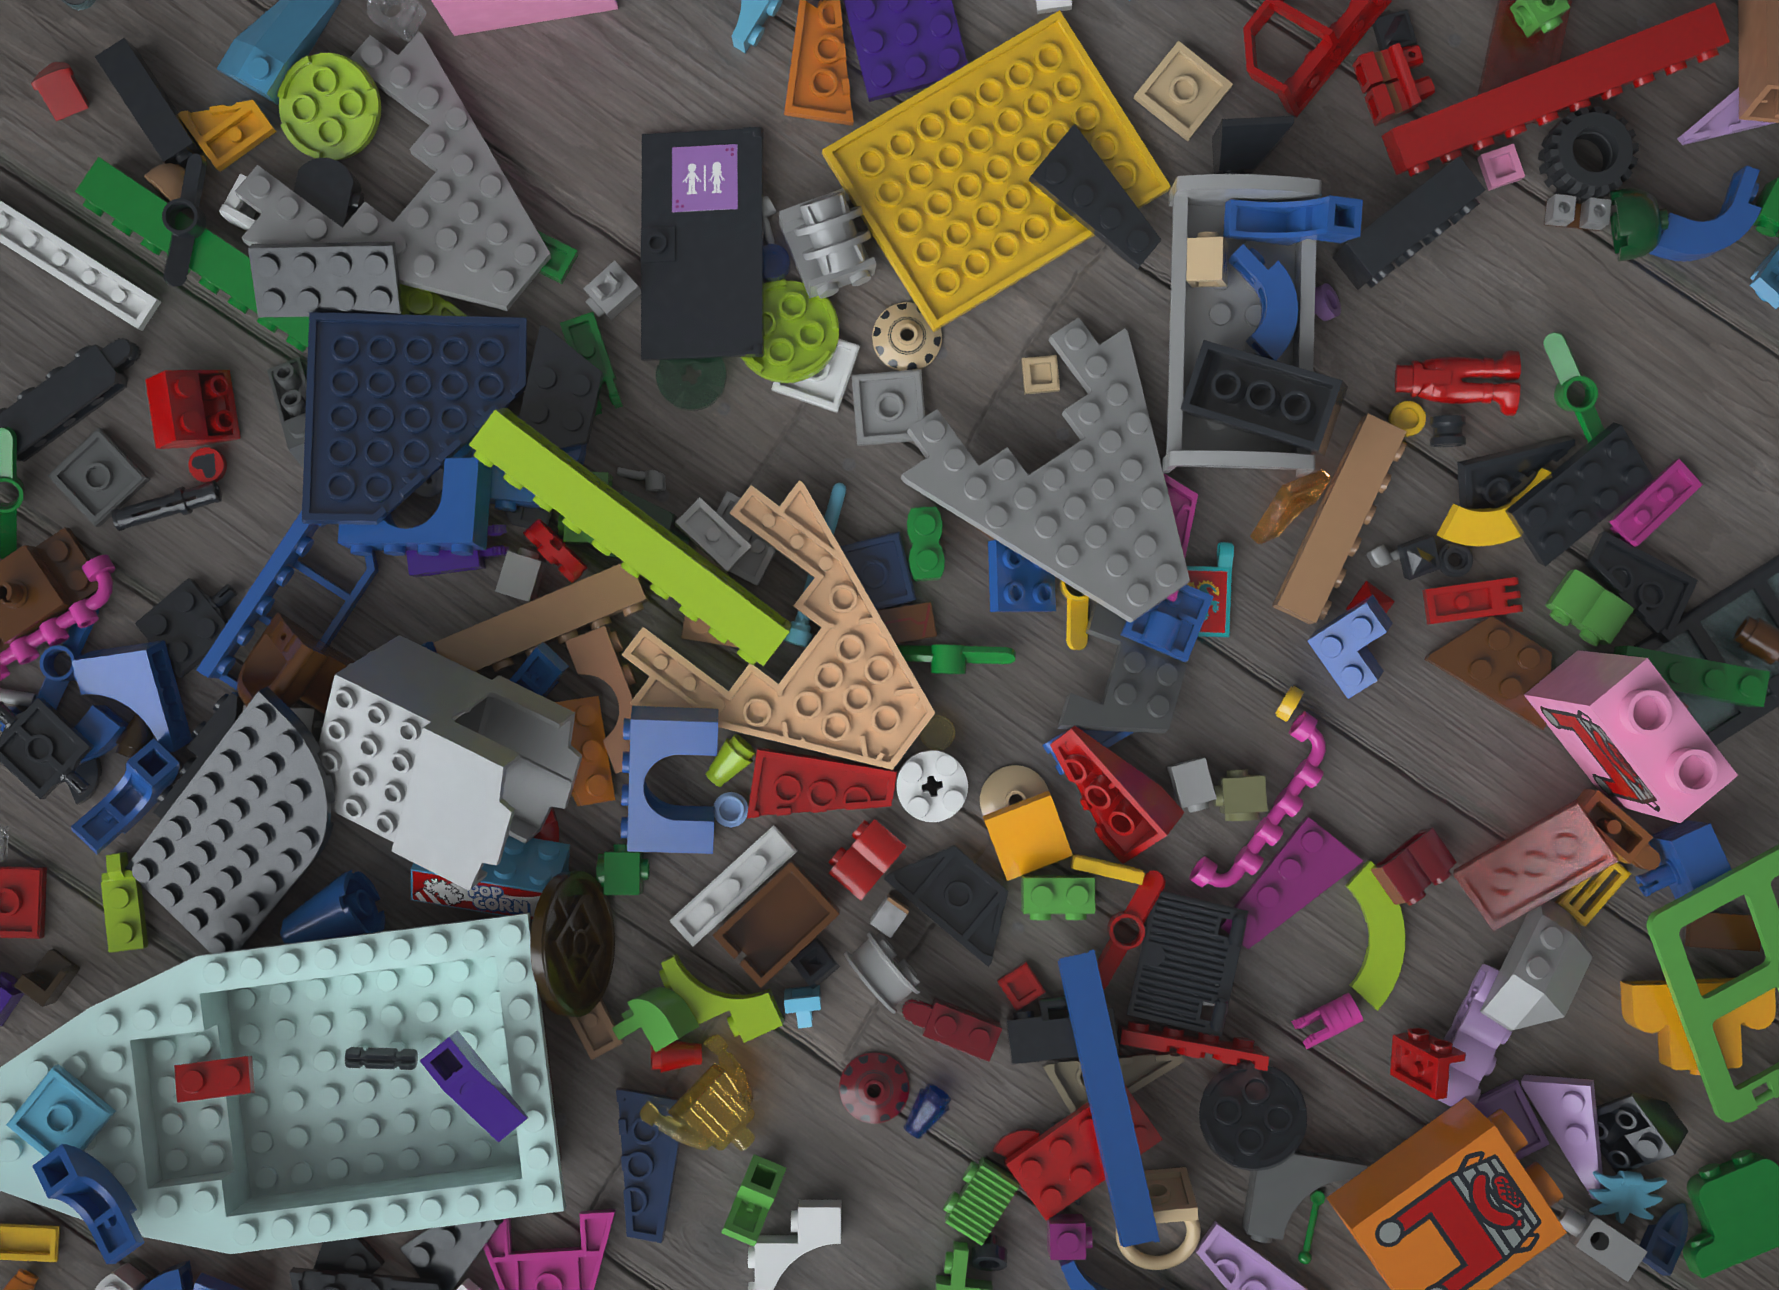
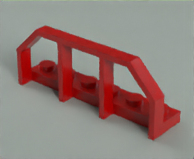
[1243,0,1392,118]

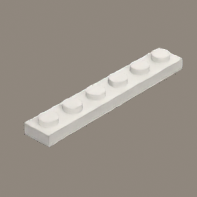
[0,200,161,331]

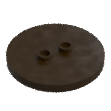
[530,871,615,1017]

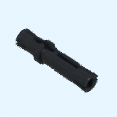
[111,481,222,531]

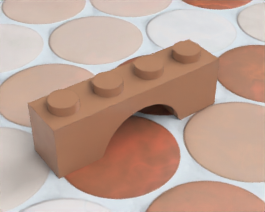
[565,626,636,774]

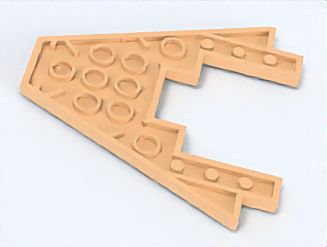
[622,480,935,770]

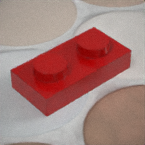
[174,1056,255,1103]

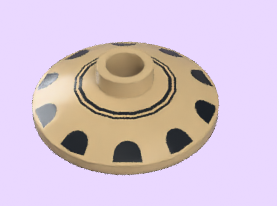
[872,302,942,371]

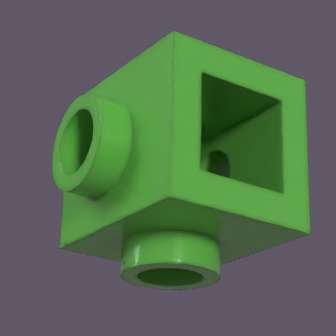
[1510,0,1571,38]

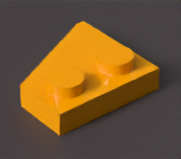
[177,100,277,172]

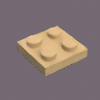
[1133,41,1233,142]

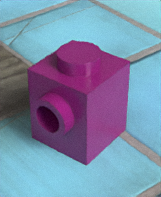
[1047,1214,1093,1260]

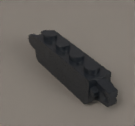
[0,338,141,462]

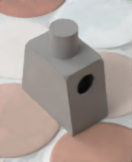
[1558,1206,1647,1282]

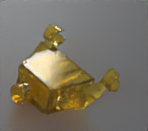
[640,1035,755,1151]

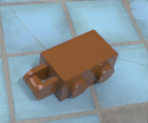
[1563,789,1661,870]

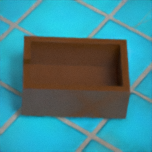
[712,859,841,988]

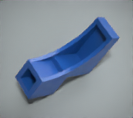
[1223,195,1363,246]

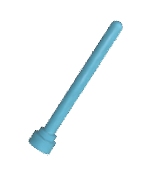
[783,483,846,648]

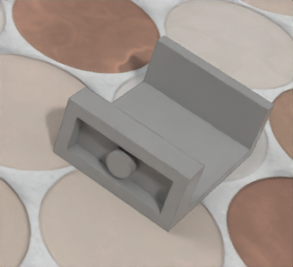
[779,188,876,299]

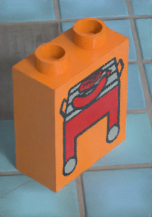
[1326,1097,1567,1290]

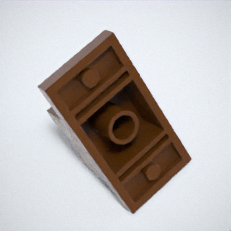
[0,527,98,653]

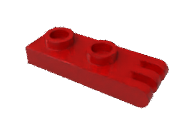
[1422,577,1523,625]

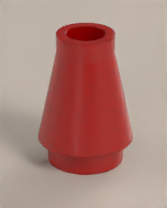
[651,1040,702,1073]

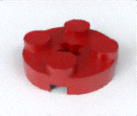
[523,518,588,583]

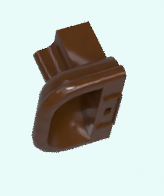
[237,612,355,714]

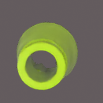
[705,734,756,787]

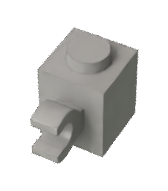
[583,260,641,321]

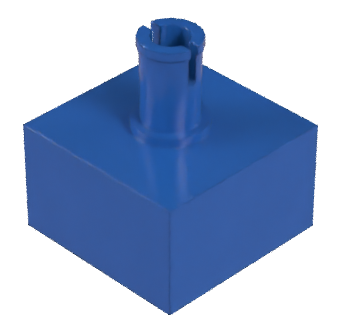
[1635,820,1732,900]

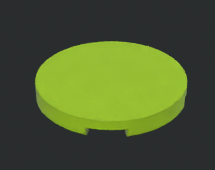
[277,53,381,161]
[741,279,839,383]

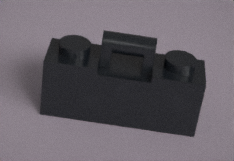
[1006,995,1119,1065]

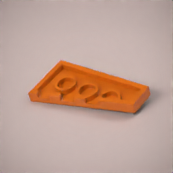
[784,0,854,126]

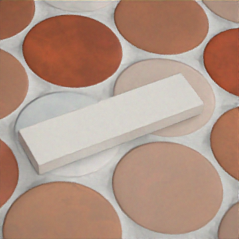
[669,825,798,947]

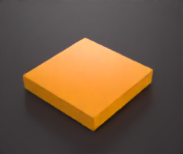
[983,790,1073,881]

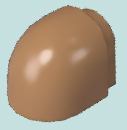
[144,163,186,203]

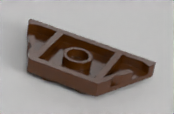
[1424,616,1552,730]

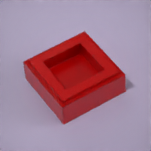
[997,961,1046,1011]

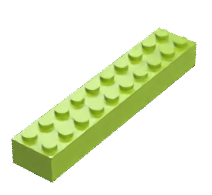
[469,408,792,666]

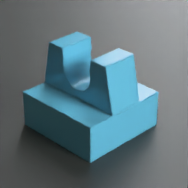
[784,985,821,1028]

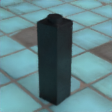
[95,38,204,168]

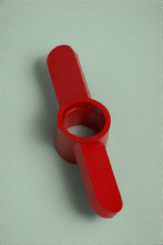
[1097,870,1166,990]

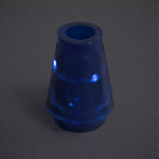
[904,1083,951,1139]

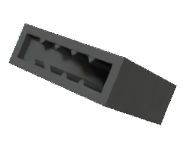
[1242,1149,1366,1243]

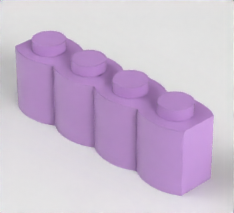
[1438,964,1512,1107]

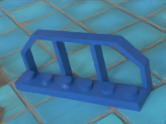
[197,510,379,691]

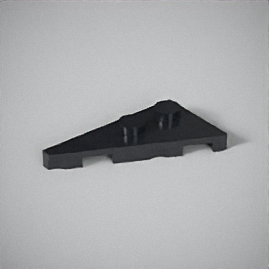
[1457,436,1576,509]

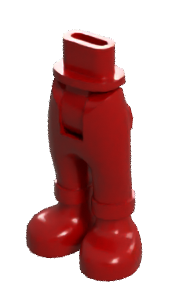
[1395,350,1521,416]

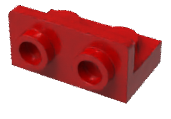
[1390,1028,1466,1100]

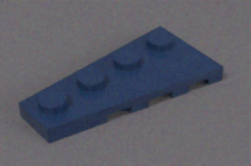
[616,1087,687,1243]

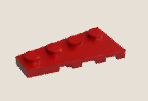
[747,747,897,818]
[1117,1021,1270,1071]

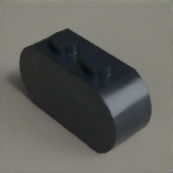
[293,158,364,228]

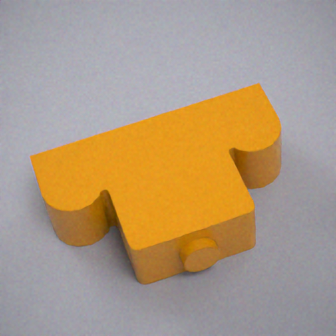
[1620,978,1776,1075]

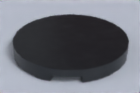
[1199,1062,1307,1171]

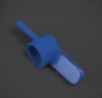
[35,609,99,710]

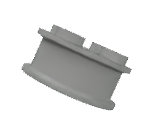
[844,931,920,1014]

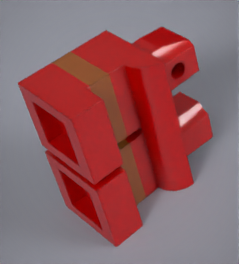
[1352,43,1435,127]

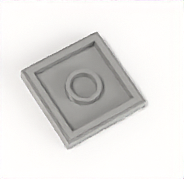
[852,369,925,446]

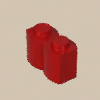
[828,819,907,901]

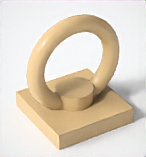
[1116,1167,1201,1270]

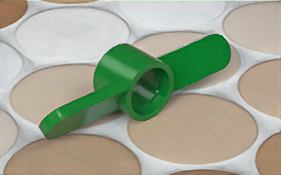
[1543,332,1605,443]
[0,427,24,559]
[897,645,1016,674]

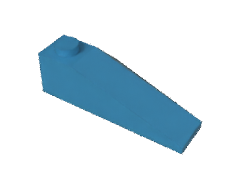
[217,0,341,105]

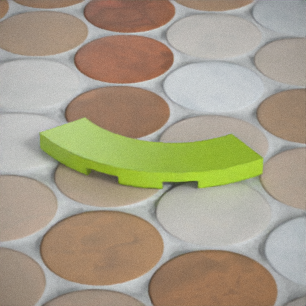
[1345,860,1405,1011]

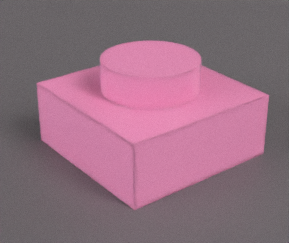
[1477,144,1525,191]

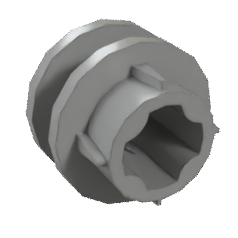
[794,191,871,275]

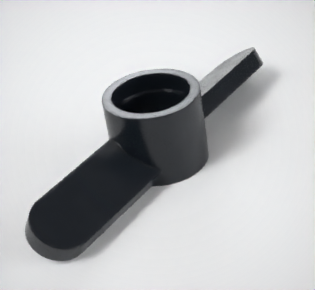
[162,154,207,287]

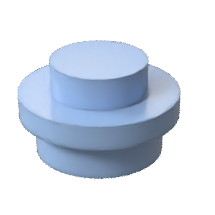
[713,792,748,827]

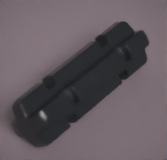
[345,1047,418,1070]

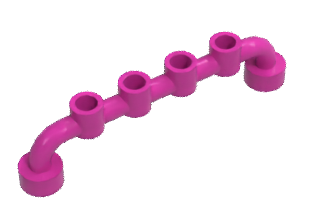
[0,555,115,681]
[1189,711,1326,888]

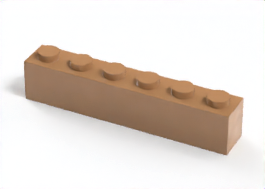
[1272,413,1407,625]
[433,563,650,675]

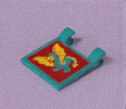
[1187,542,1234,637]

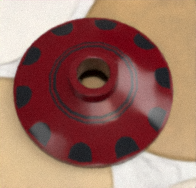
[839,1052,909,1124]

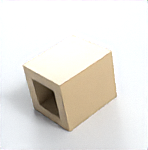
[1186,232,1229,288]

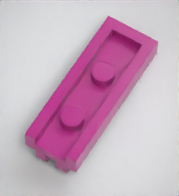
[1609,459,1703,547]

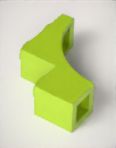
[659,954,785,1043]

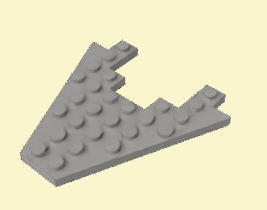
[901,317,1190,623]

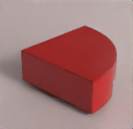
[993,1128,1040,1158]

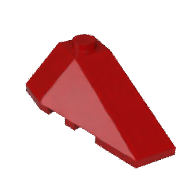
[1050,725,1185,864]

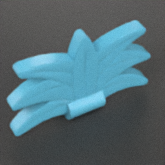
[1589,1170,1667,1224]

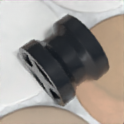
[1430,415,1466,447]

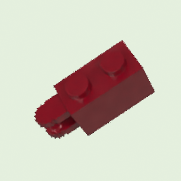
[902,997,1002,1062]

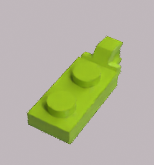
[101,852,148,953]

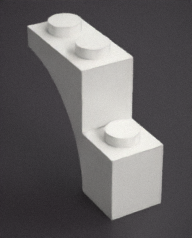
[748,1200,842,1290]

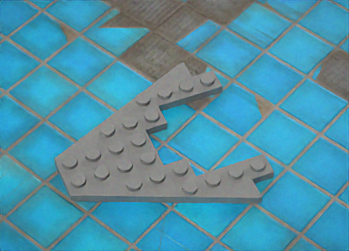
[235,32,551,311]

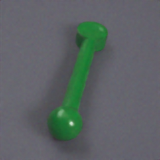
[1298,1190,1325,1264]

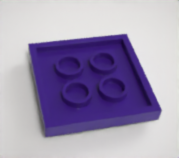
[843,0,968,102]

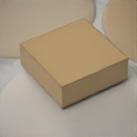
[1021,355,1060,395]

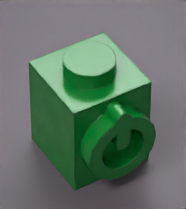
[596,844,650,895]

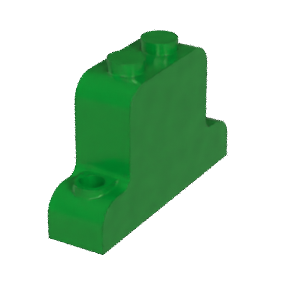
[1683,1150,1779,1279]

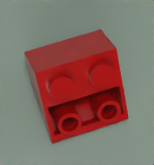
[145,370,240,449]

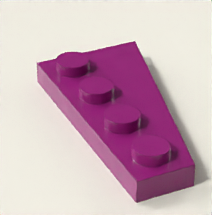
[1220,816,1363,949]

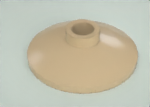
[980,765,1048,816]

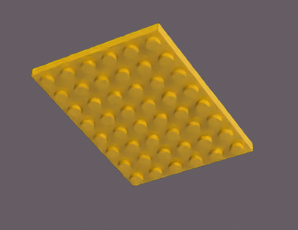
[822,10,1171,332]

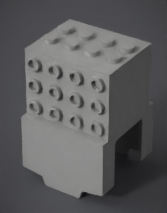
[317,635,583,891]

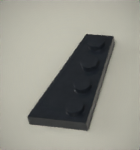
[1029,124,1161,270]

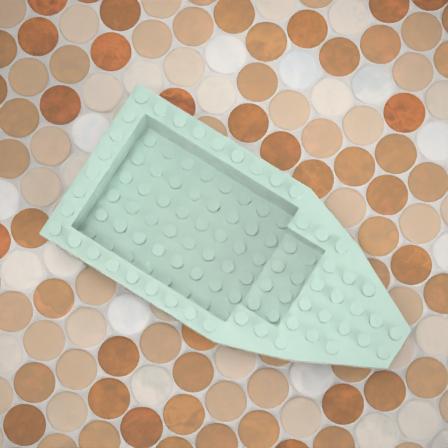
[0,913,566,1254]

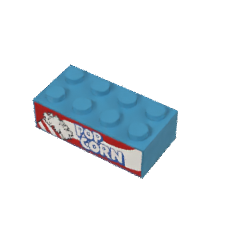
[411,836,570,921]

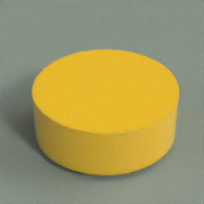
[1388,401,1426,437]
[1275,686,1304,722]

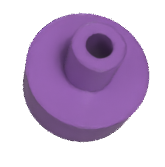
[1315,283,1341,321]

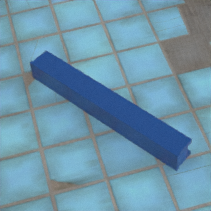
[1057,950,1160,1247]

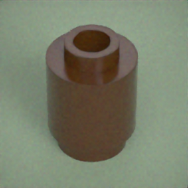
[1733,616,1779,665]

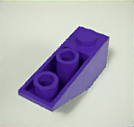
[420,1030,529,1142]

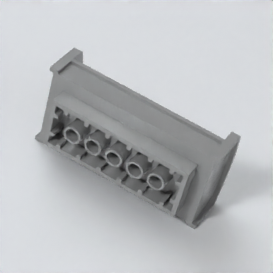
[1162,174,1322,477]

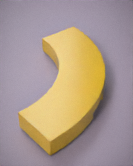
[1437,468,1552,546]

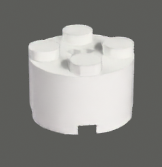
[897,750,968,822]

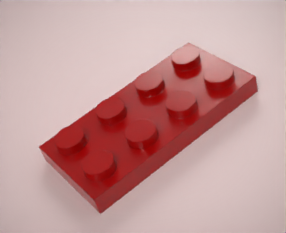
[1004,1085,1163,1221]

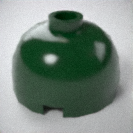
[1610,188,1669,262]

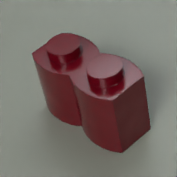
[1371,827,1457,906]

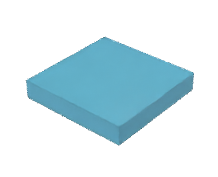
[6,1064,116,1157]

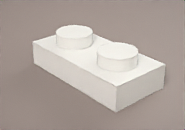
[675,497,751,573]

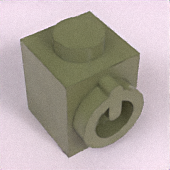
[1213,769,1268,821]

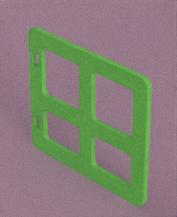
[1647,844,1779,1122]

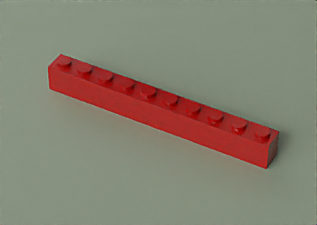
[1381,2,1730,177]

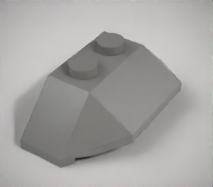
[1480,893,1593,1031]

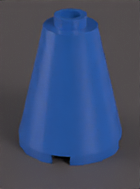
[280,870,385,944]

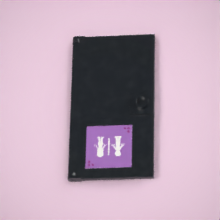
[641,127,764,361]

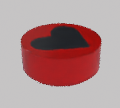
[188,447,227,483]

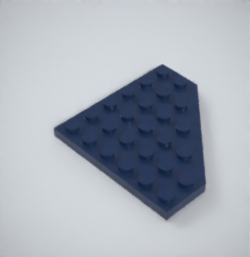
[302,312,527,525]

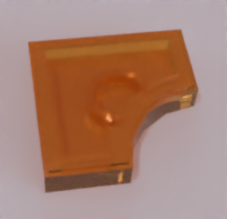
[1250,469,1331,544]

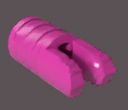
[1291,992,1364,1050]

